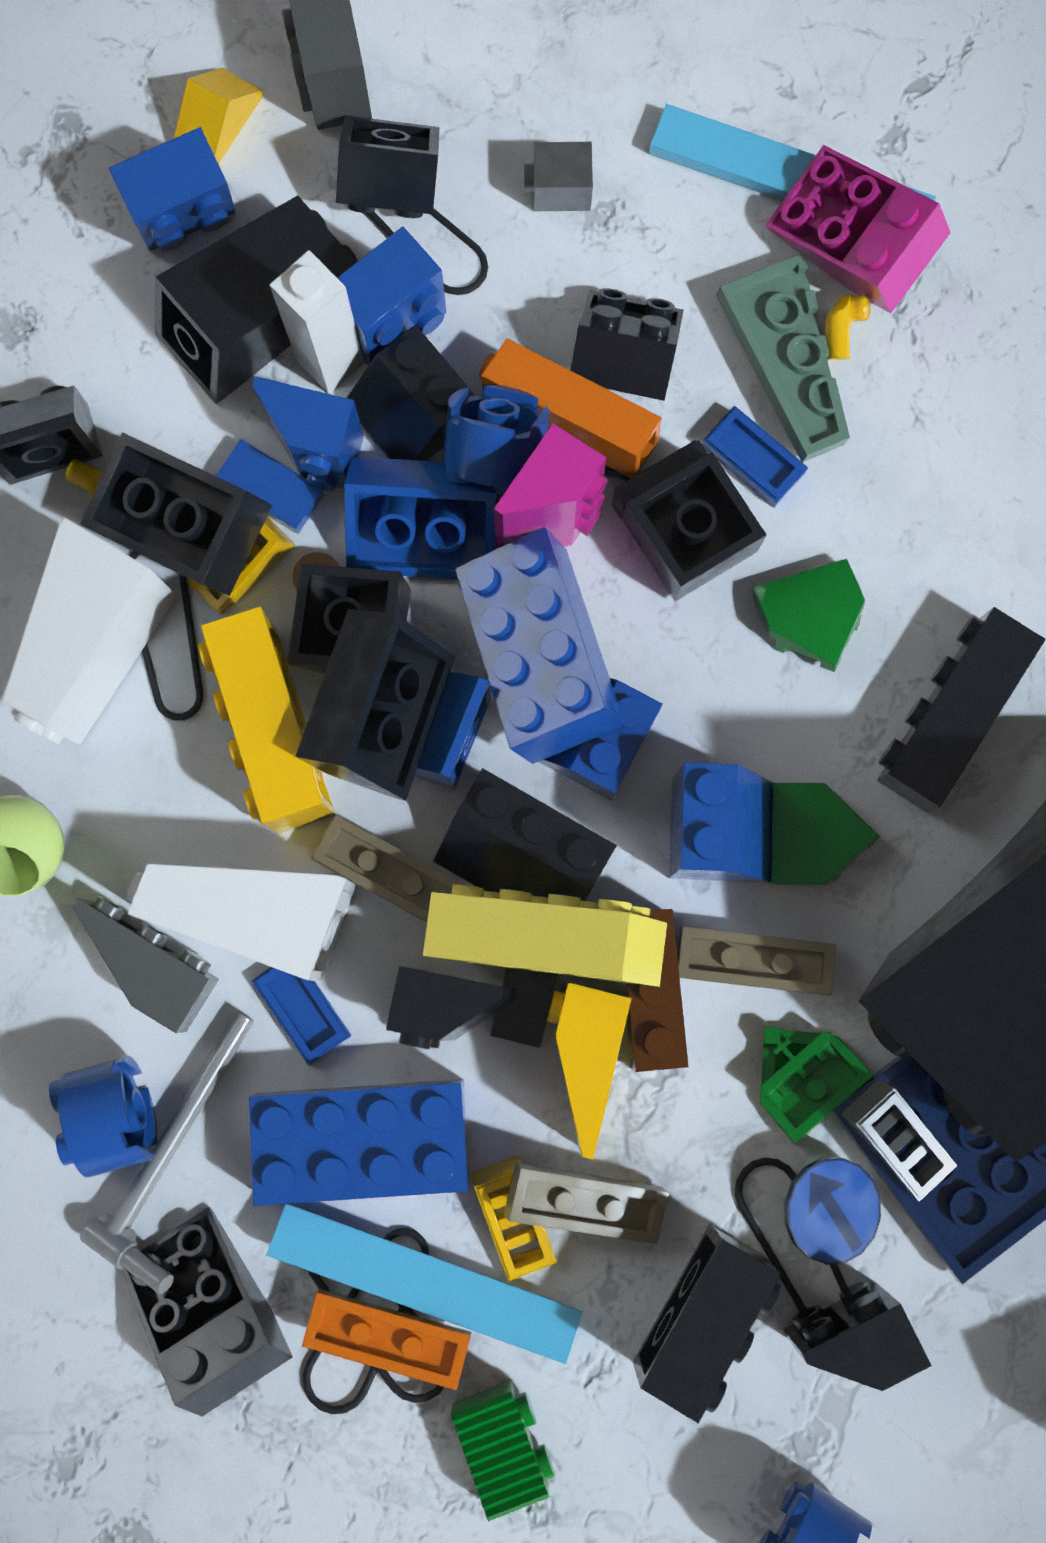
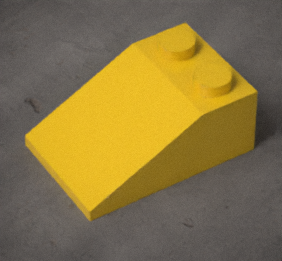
[546,983,631,1160]

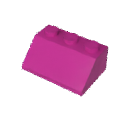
[494,423,608,549]

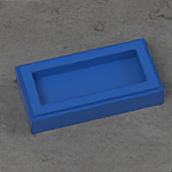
[702,405,808,508]
[216,439,325,534]
[252,967,352,1066]

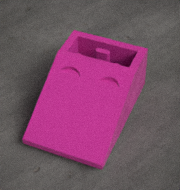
[765,145,951,314]

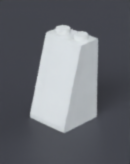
[2,517,178,745]
[127,864,357,981]

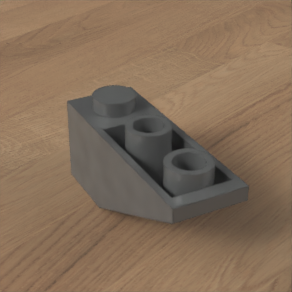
[72,896,219,1033]

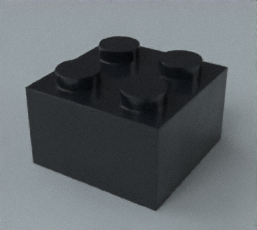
[623,452,767,601]

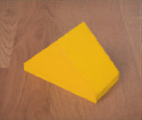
[174,68,264,164]

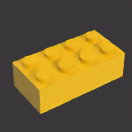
[198,606,335,834]

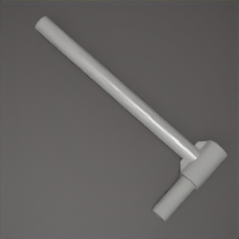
[80,1011,254,1294]

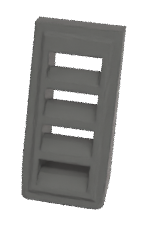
[842,1080,957,1201]

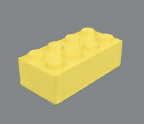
[423,884,667,987]

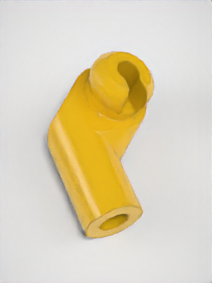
[825,293,871,361]

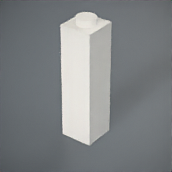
[270,250,364,394]

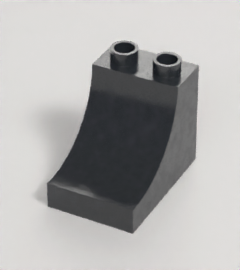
[858,800,1046,1162]

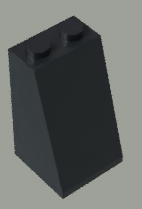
[155,195,358,404]

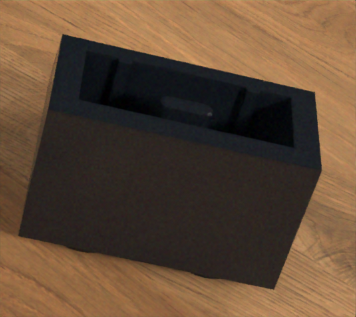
[570,288,684,401]
[783,1282,932,1391]

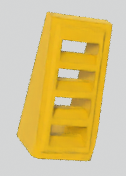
[186,516,295,615]
[471,1156,557,1282]

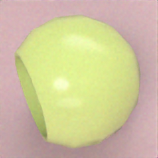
[0,794,64,897]

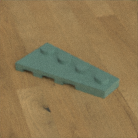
[716,252,850,463]

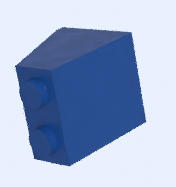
[669,762,773,883]

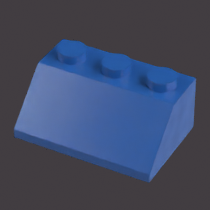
[344,457,499,579]

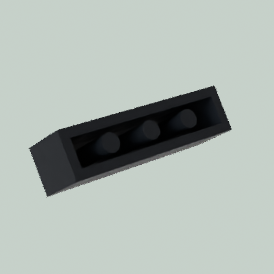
[877,607,1046,813]

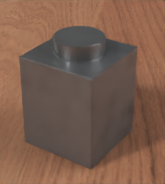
[524,141,593,212]

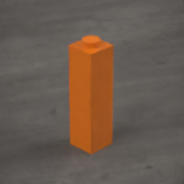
[479,338,662,478]

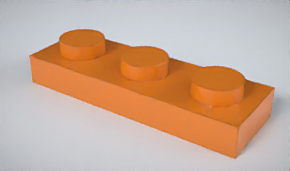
[302,1289,472,1390]

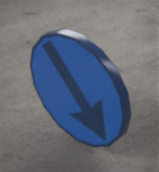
[784,1157,881,1265]

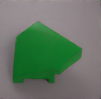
[753,558,865,672]
[771,783,881,885]
[760,1027,873,1145]

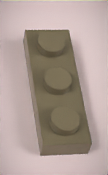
[311,814,467,922]
[678,926,836,996]
[504,1162,669,1244]

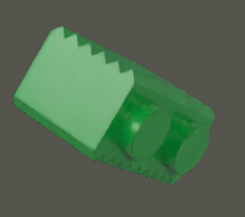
[451,1380,555,1522]

